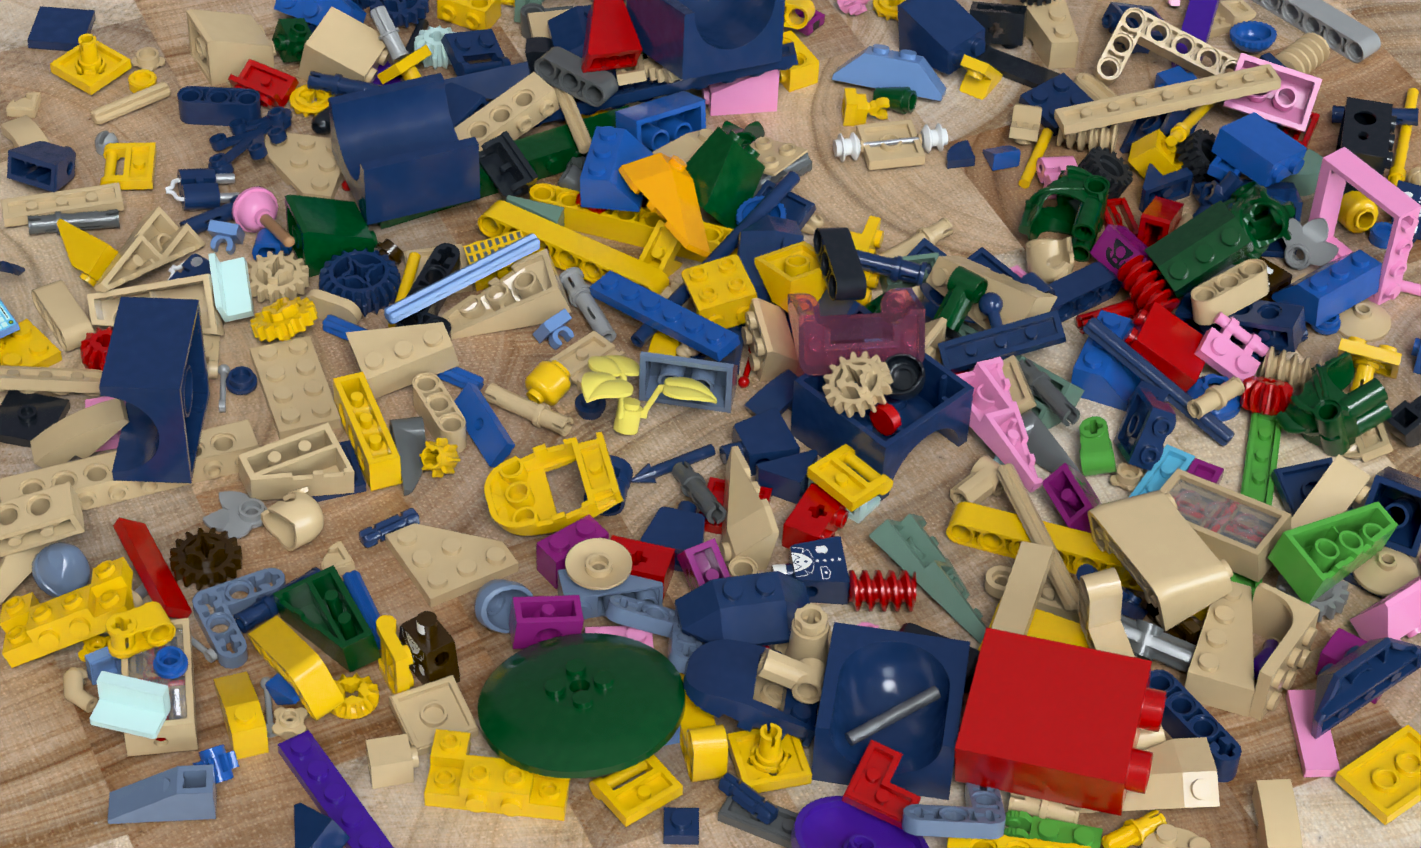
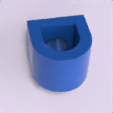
[252,228,292,260]

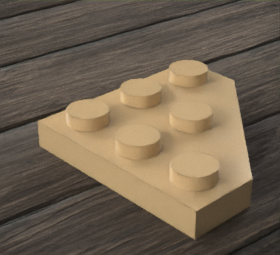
[263,132,343,199]
[385,523,519,608]

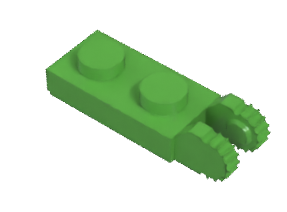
[1004,810,1103,848]

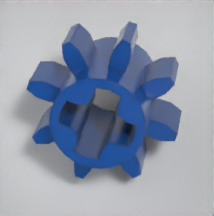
[193,744,239,784]

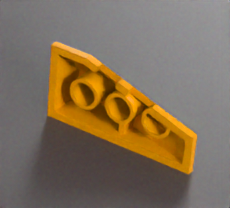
[618,153,710,258]

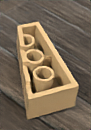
[1001,0,1079,69]
[926,256,1057,330]
[87,274,225,336]
[1185,581,1254,717]

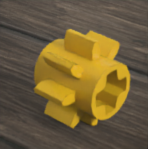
[419,438,461,478]

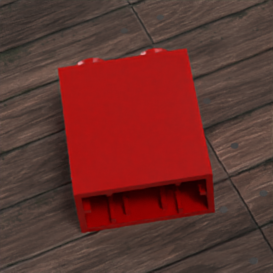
[955,627,1167,816]

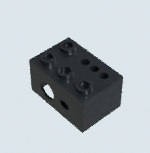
[1336,97,1397,195]

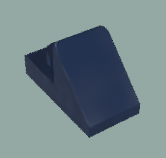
[1139,163,1193,213]

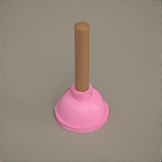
[232,187,295,247]

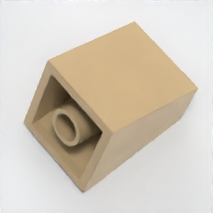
[297,6,390,83]
[186,9,277,86]

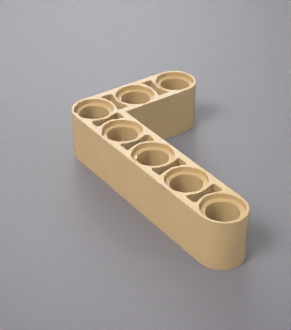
[1093,7,1237,86]
[1078,567,1166,750]

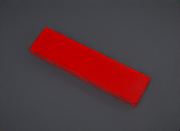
[113,517,192,619]

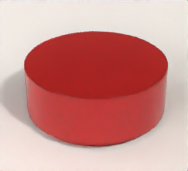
[870,403,901,436]

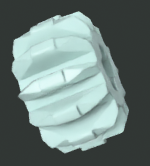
[414,25,457,70]

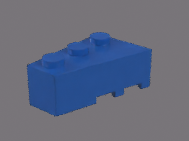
[274,0,367,26]

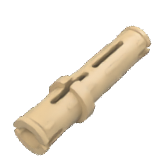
[878,218,953,258]
[484,383,573,437]

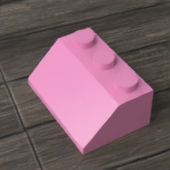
[1223,53,1322,133]
[1350,575,1421,642]

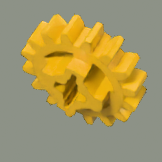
[250,297,318,342]

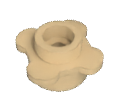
[131,47,165,72]
[1110,461,1146,493]
[272,707,308,740]

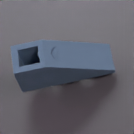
[558,569,663,619]
[108,764,217,824]

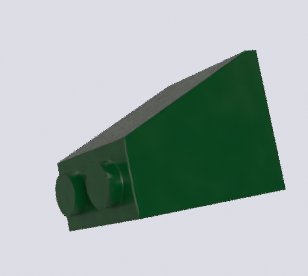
[686,126,765,229]
[285,194,378,277]

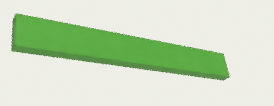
[1230,412,1282,601]

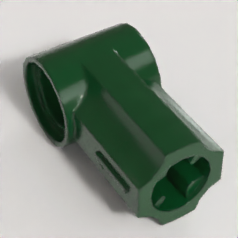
[933,266,988,332]

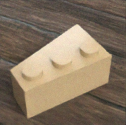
[238,422,354,500]

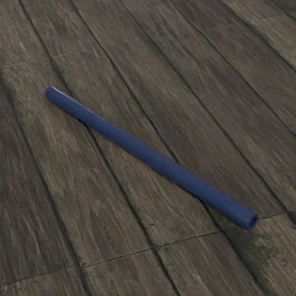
[631,171,800,348]

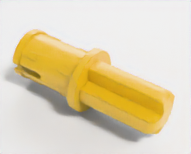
[1101,810,1166,848]

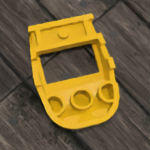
[484,431,623,536]

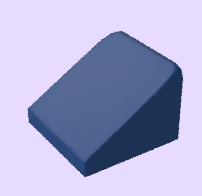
[982,145,1021,171]
[265,673,300,705]

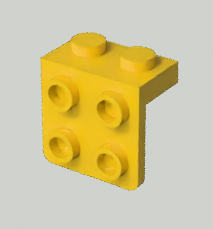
[681,255,757,329]

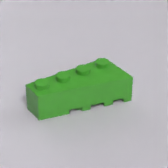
[1268,501,1398,604]

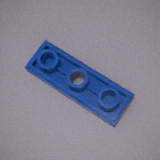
[454,382,515,468]

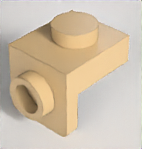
[1009,103,1042,144]

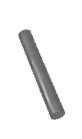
[845,686,941,746]

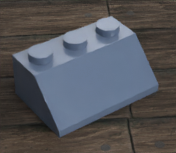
[639,351,738,413]

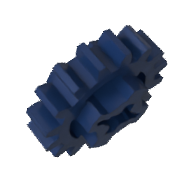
[369,0,429,28]

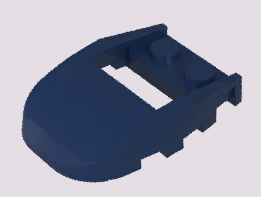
[683,639,818,747]

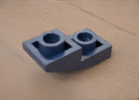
[745,369,798,416]

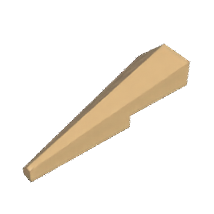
[93,206,206,293]

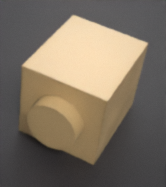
[365,734,419,789]

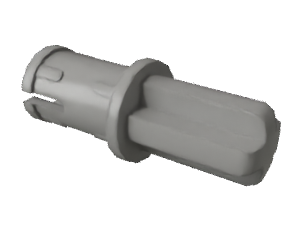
[370,6,409,62]

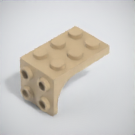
[1249,583,1320,721]

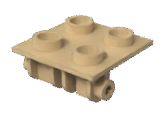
[750,137,808,176]

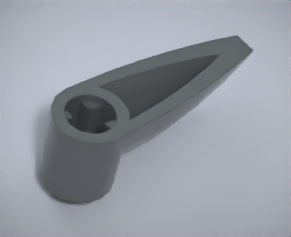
[1021,409,1083,475]
[389,416,426,496]

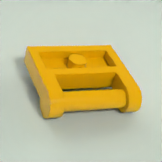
[100,142,157,190]
[807,444,894,512]
[376,615,414,695]
[589,754,683,827]

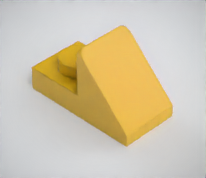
[959,54,1003,100]
[639,219,683,277]

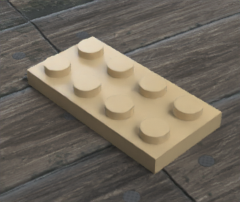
[250,336,342,440]

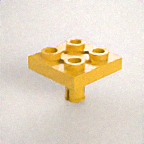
[50,33,132,95]
[1337,336,1402,392]
[727,723,812,793]

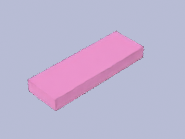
[1286,690,1340,777]

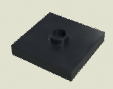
[0,390,70,448]

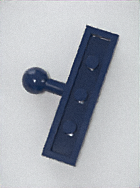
[938,292,1066,373]

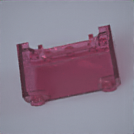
[788,287,925,376]

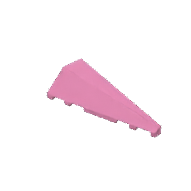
[956,357,1043,493]

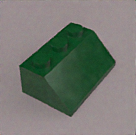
[1144,200,1254,299]

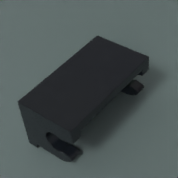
[479,131,538,201]

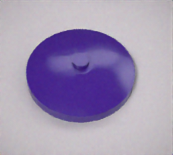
[790,796,929,848]

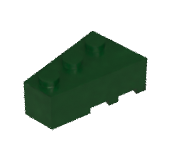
[273,565,381,673]

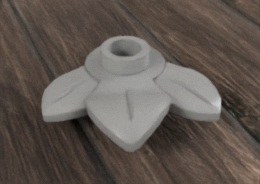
[1282,218,1339,270]
[203,491,267,539]

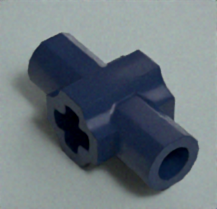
[1192,171,1245,218]

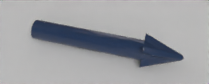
[631,444,716,483]

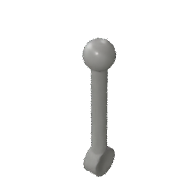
[218,364,230,413]
[191,636,218,663]
[260,677,276,738]

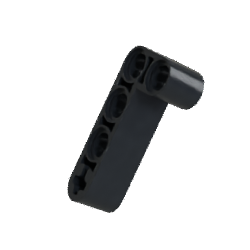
[395,243,460,339]

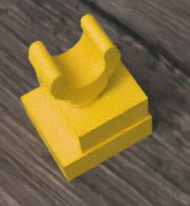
[841,88,890,126]

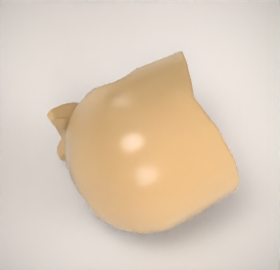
[1026,236,1075,284]
[261,486,324,551]

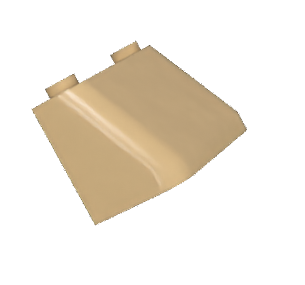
[1087,490,1233,631]

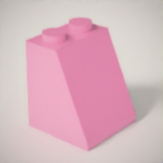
[702,69,780,116]

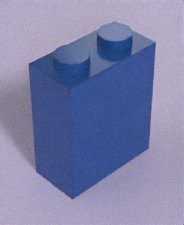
[1211,112,1307,187]

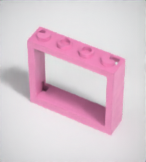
[1308,147,1421,305]

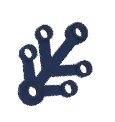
[208,106,293,174]

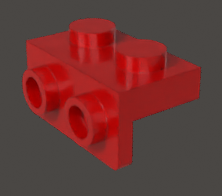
[228,59,299,109]

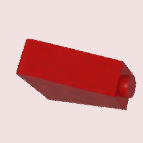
[581,0,643,73]
[1137,196,1184,247]

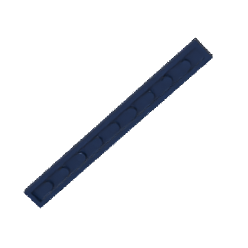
[533,42,798,128]

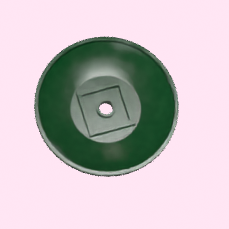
[477,633,686,779]

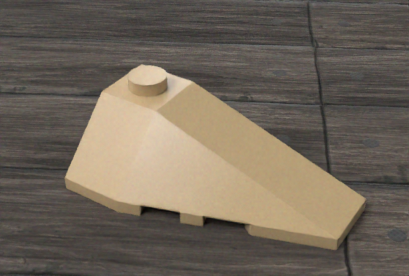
[719,446,779,571]
[1080,737,1220,814]

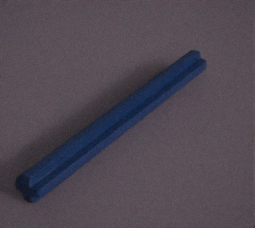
[1083,317,1235,446]

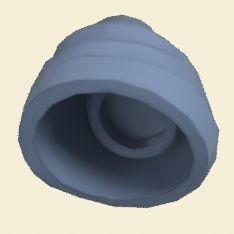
[32,542,90,598]
[475,579,533,633]

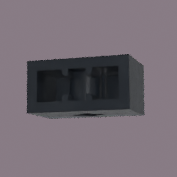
[969,1,1027,48]

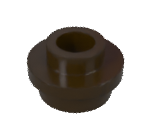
[376,238,404,265]

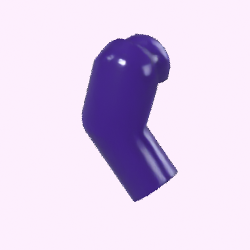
[1254,639,1279,680]

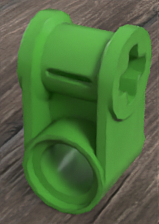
[1079,416,1116,477]

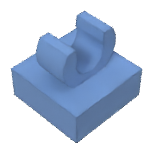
[207,219,245,255]
[532,309,574,350]

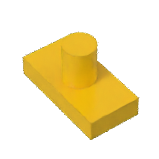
[377,45,432,84]

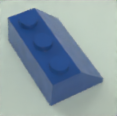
[615,91,706,152]
[580,126,654,212]
[1272,250,1382,327]
[1071,310,1142,411]

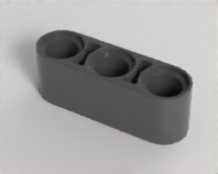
[534,46,619,107]

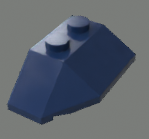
[547,4,617,79]
[737,215,804,318]
[674,571,810,646]
[1311,637,1421,739]

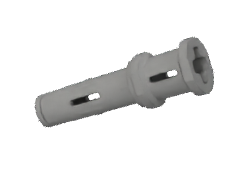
[559,267,617,342]

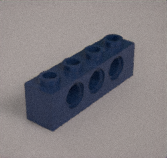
[1175,291,1306,352]

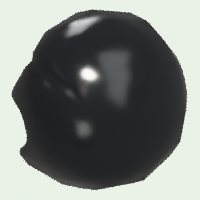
[884,353,926,401]

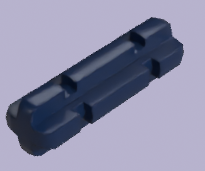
[359,508,420,548]
[718,772,779,825]

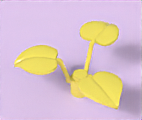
[581,355,717,435]

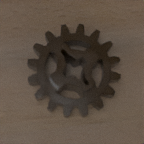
[169,527,243,590]

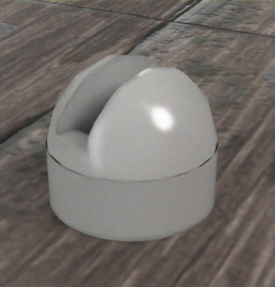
[95,131,118,156]

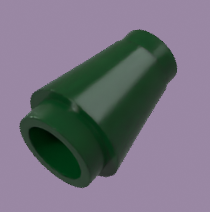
[873,87,917,114]

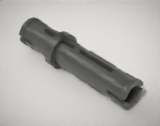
[28,209,120,235]
[1019,358,1080,426]
[672,461,726,524]

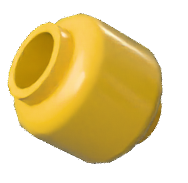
[1337,191,1378,233]
[525,360,571,406]

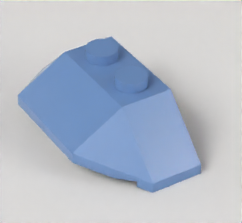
[832,44,947,101]

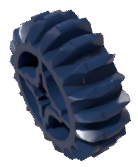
[319,247,401,317]

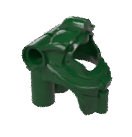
[1018,165,1110,262]
[1223,181,1295,265]
[1275,352,1392,457]

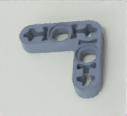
[192,568,286,669]
[605,595,702,674]
[902,783,1006,839]

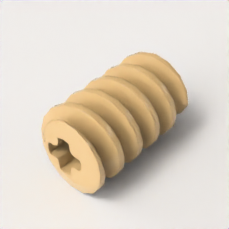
[1275,33,1330,74]
[1056,124,1119,153]
[1260,346,1322,393]

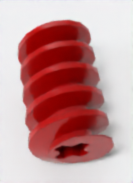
[1117,255,1180,312]
[848,570,917,612]

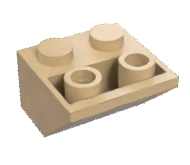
[741,298,799,382]

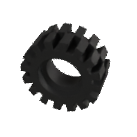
[1177,129,1217,183]
[1078,147,1133,199]

